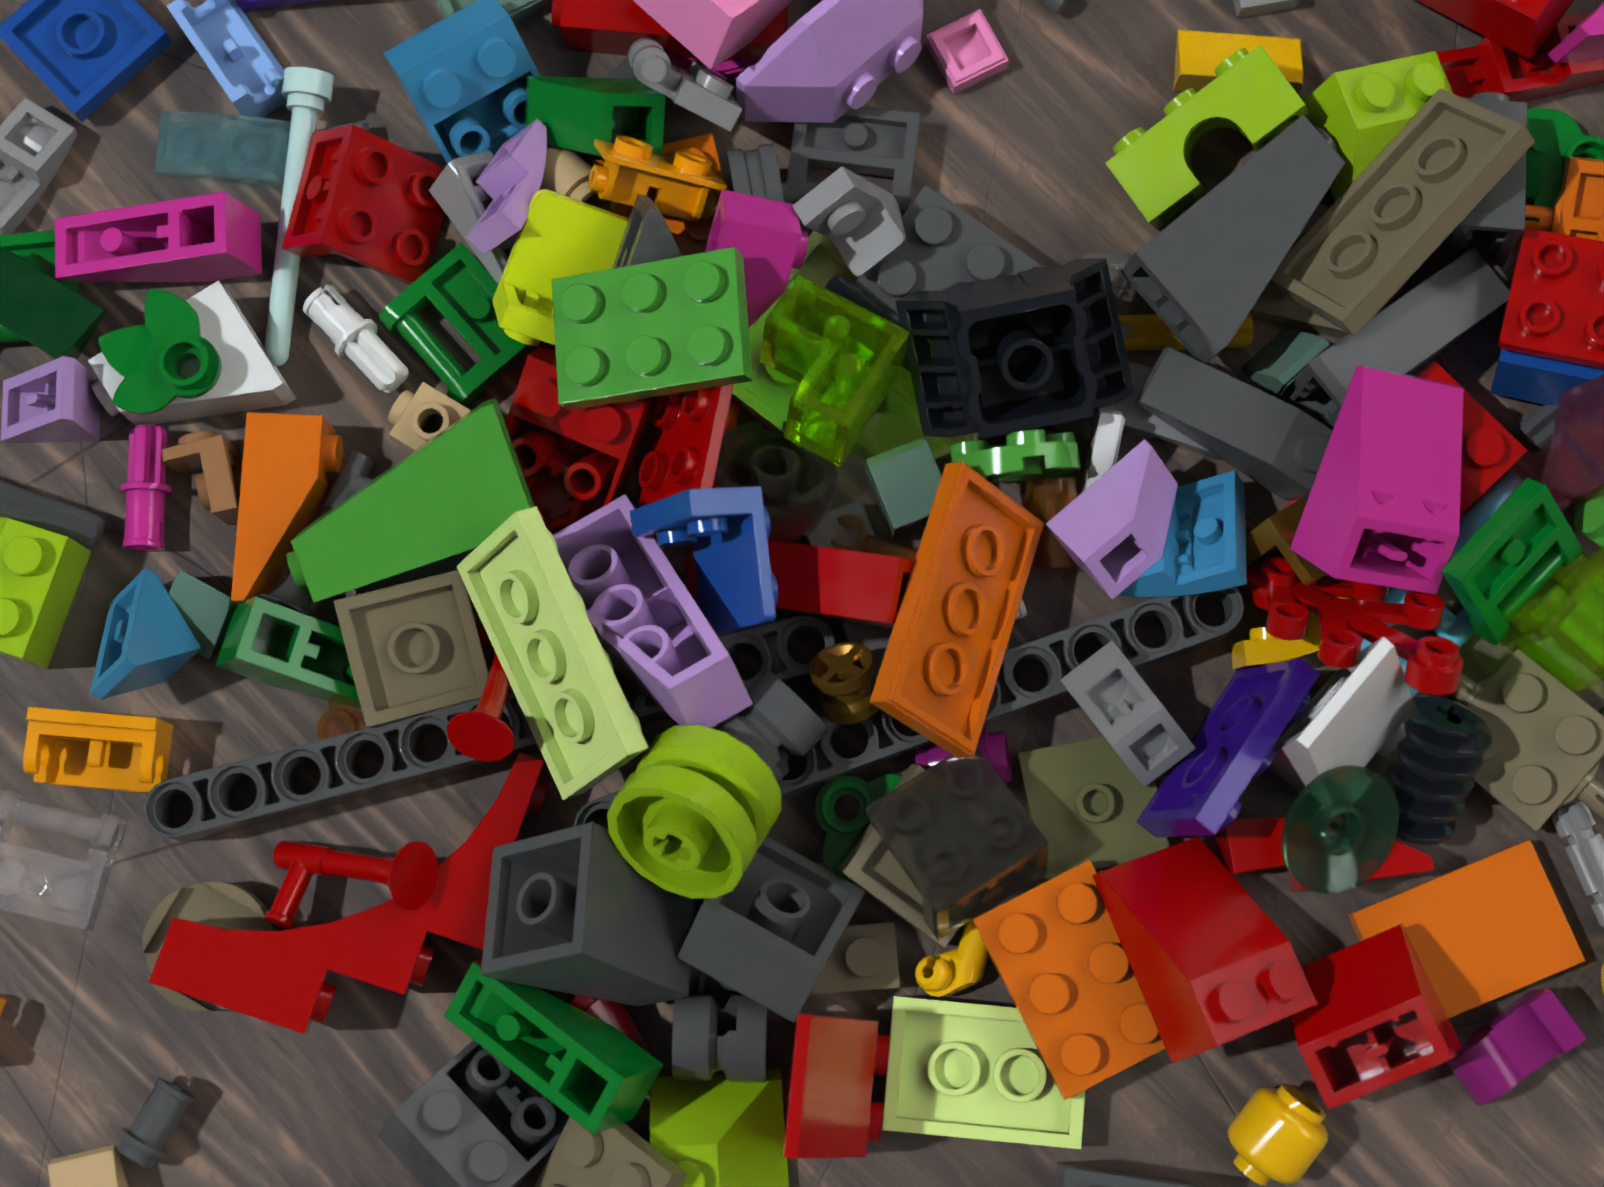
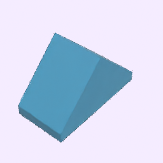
[90,568,202,699]

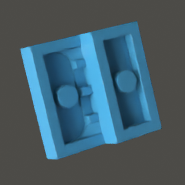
[1117,470,1247,597]

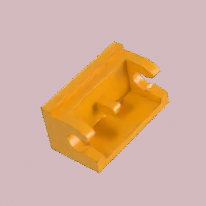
[23,707,174,793]

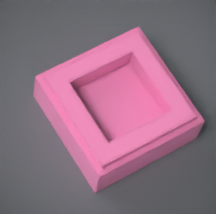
[925,9,1009,95]

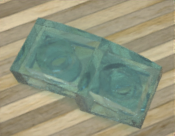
[155,111,291,184]

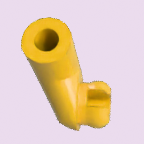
[915,916,989,997]

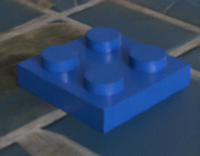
[0,0,173,122]

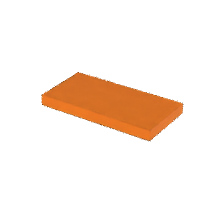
[869,461,1044,758]

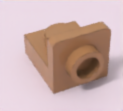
[161,431,242,525]

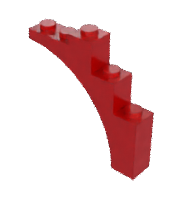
[149,752,551,1034]

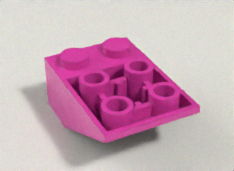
[1290,364,1464,595]

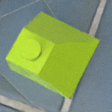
[650,1068,789,1187]

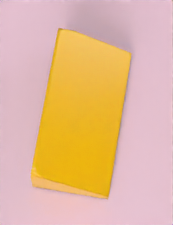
[1173,30,1303,94]

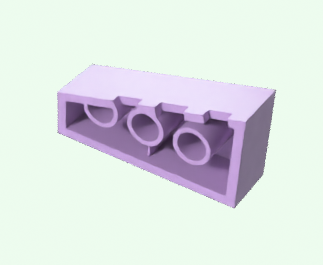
[553,494,753,728]

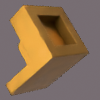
[1246,497,1329,586]

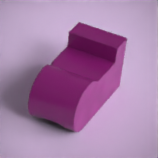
[1446,989,1587,1106]

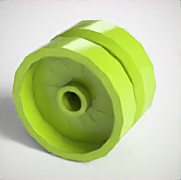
[607,725,782,899]

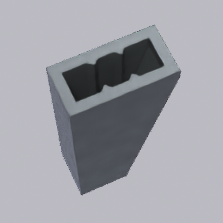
[1120,114,1345,364]
[1283,247,1510,431]

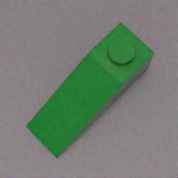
[215,596,418,719]
[444,960,663,1135]

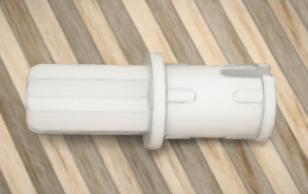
[303,284,409,393]

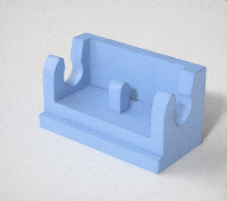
[167,0,287,127]

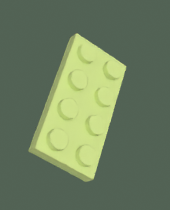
[456,506,649,801]

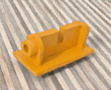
[588,136,727,222]

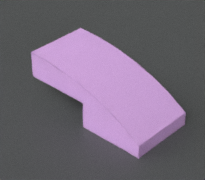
[466,118,547,255]

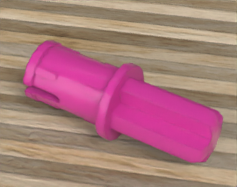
[120,424,172,552]

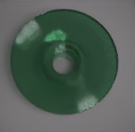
[1282,765,1399,893]

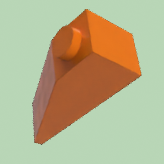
[231,412,343,605]

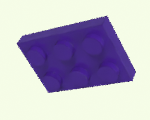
[1136,658,1320,837]

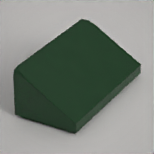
[0,245,106,360]

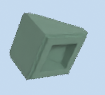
[1244,329,1330,399]
[169,570,237,661]

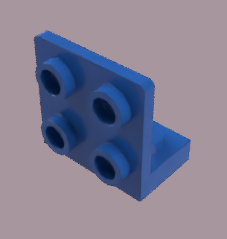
[630,486,778,635]

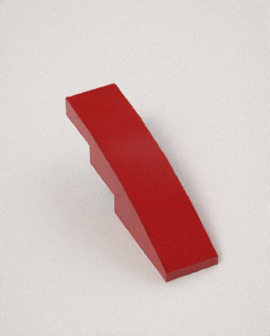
[1436,11,1604,102]

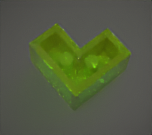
[760,274,910,467]
[1505,546,1604,693]

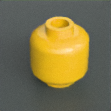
[1227,1083,1328,1186]

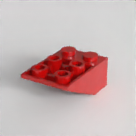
[505,343,658,535]

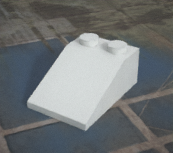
[1268,636,1414,811]

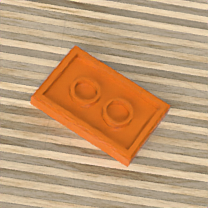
[1347,839,1585,1019]

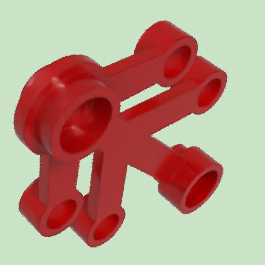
[1245,557,1464,695]

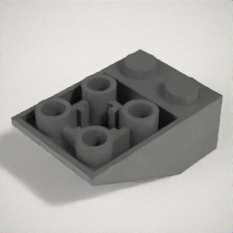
[378,987,570,1187]

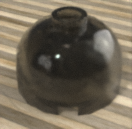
[712,421,838,542]

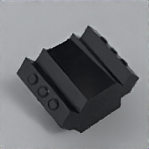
[895,258,1135,439]

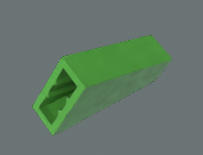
[287,398,535,603]

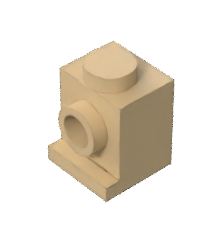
[388,382,471,453]

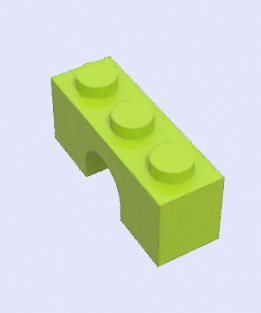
[1105,44,1310,230]

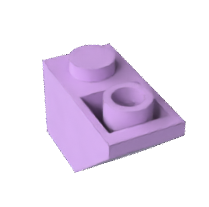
[1046,439,1178,600]

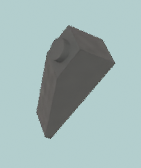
[1135,347,1332,500]

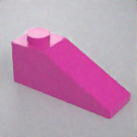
[704,189,808,328]
[55,191,262,282]

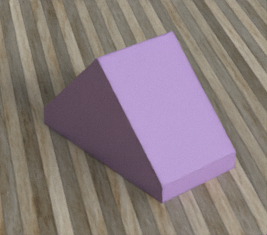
[1,356,101,443]

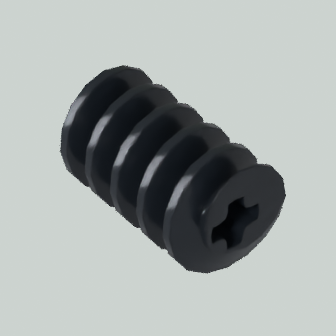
[1372,694,1492,845]

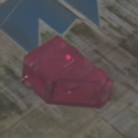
[1540,375,1604,503]

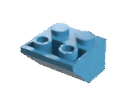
[383,0,541,164]

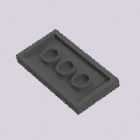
[855,184,1132,433]

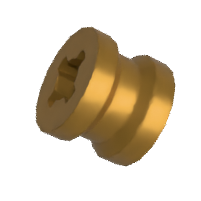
[809,642,879,725]

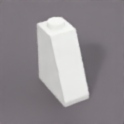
[88,280,297,426]

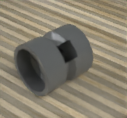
[712,671,828,783]
[672,994,769,1083]

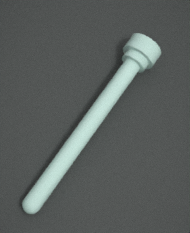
[264,67,334,366]

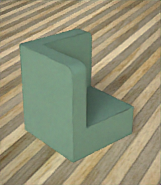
[865,438,942,541]

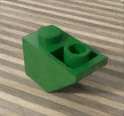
[526,76,666,156]

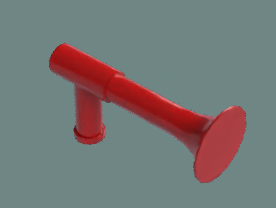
[446,625,515,761]
[264,840,438,930]

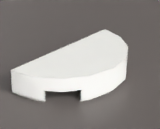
[1081,408,1125,493]

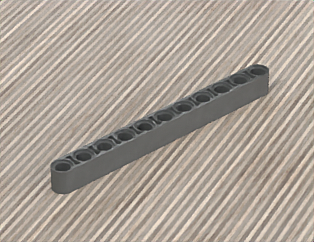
[573,587,1244,827]
[144,615,835,842]

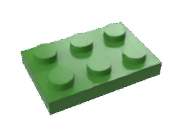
[551,247,752,410]

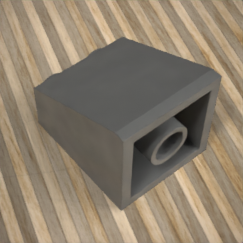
[481,822,695,1006]

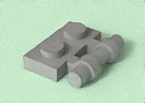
[628,37,742,132]

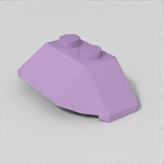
[736,0,923,123]

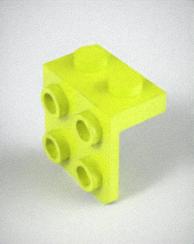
[492,189,629,346]

